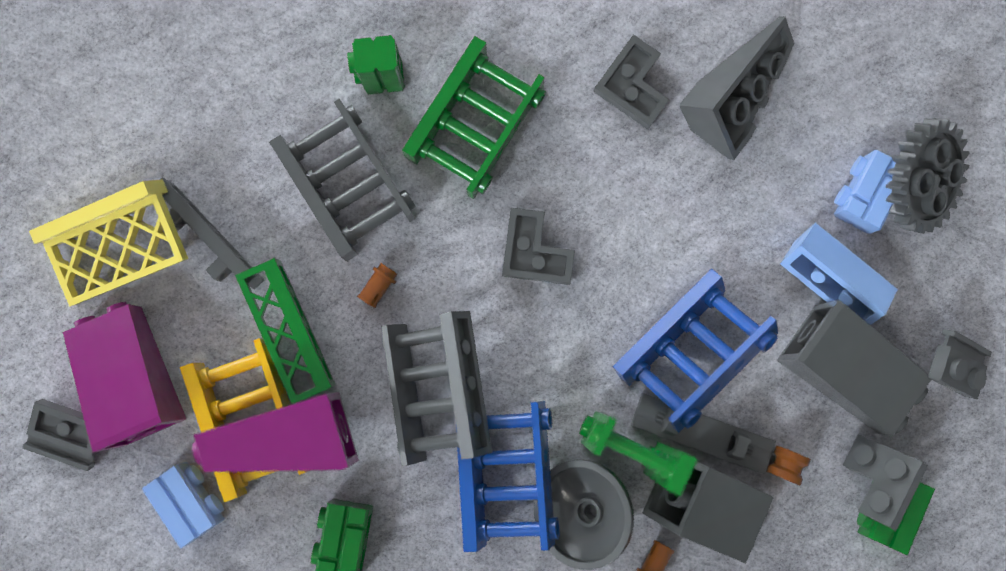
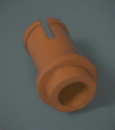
[357,263,398,308]
[636,539,675,571]

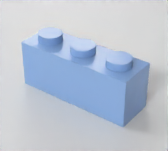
[780,223,898,325]

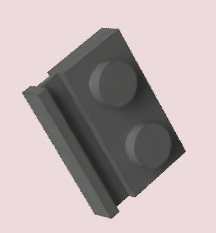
[928,329,992,400]
[22,399,98,471]

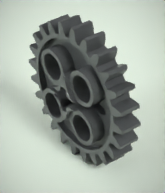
[886,118,970,234]

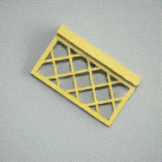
[29,179,188,307]

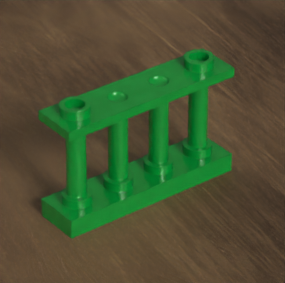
[402,36,546,199]
[578,411,697,496]

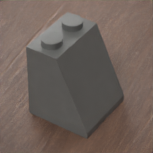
[642,461,774,564]

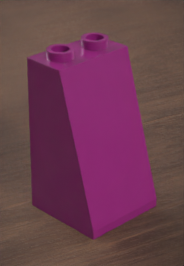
[63,302,186,452]
[192,392,359,472]

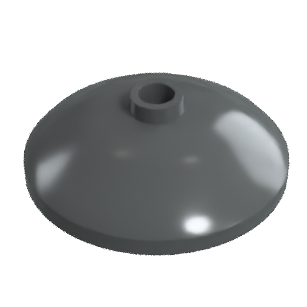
[534,459,634,570]

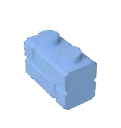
[834,150,896,234]
[142,462,225,549]

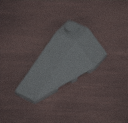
[679,16,795,160]

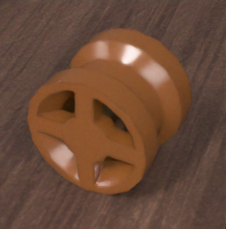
[766,446,811,486]

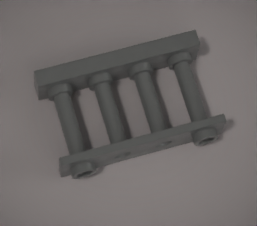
[269,98,416,262]
[381,311,492,466]

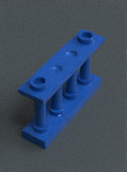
[612,268,778,433]
[456,401,560,552]

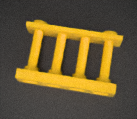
[179,338,308,502]

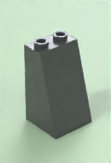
[777,300,931,436]

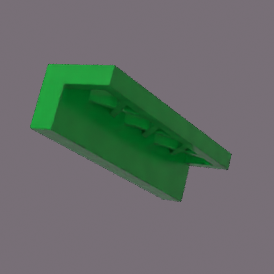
[235,258,336,404]

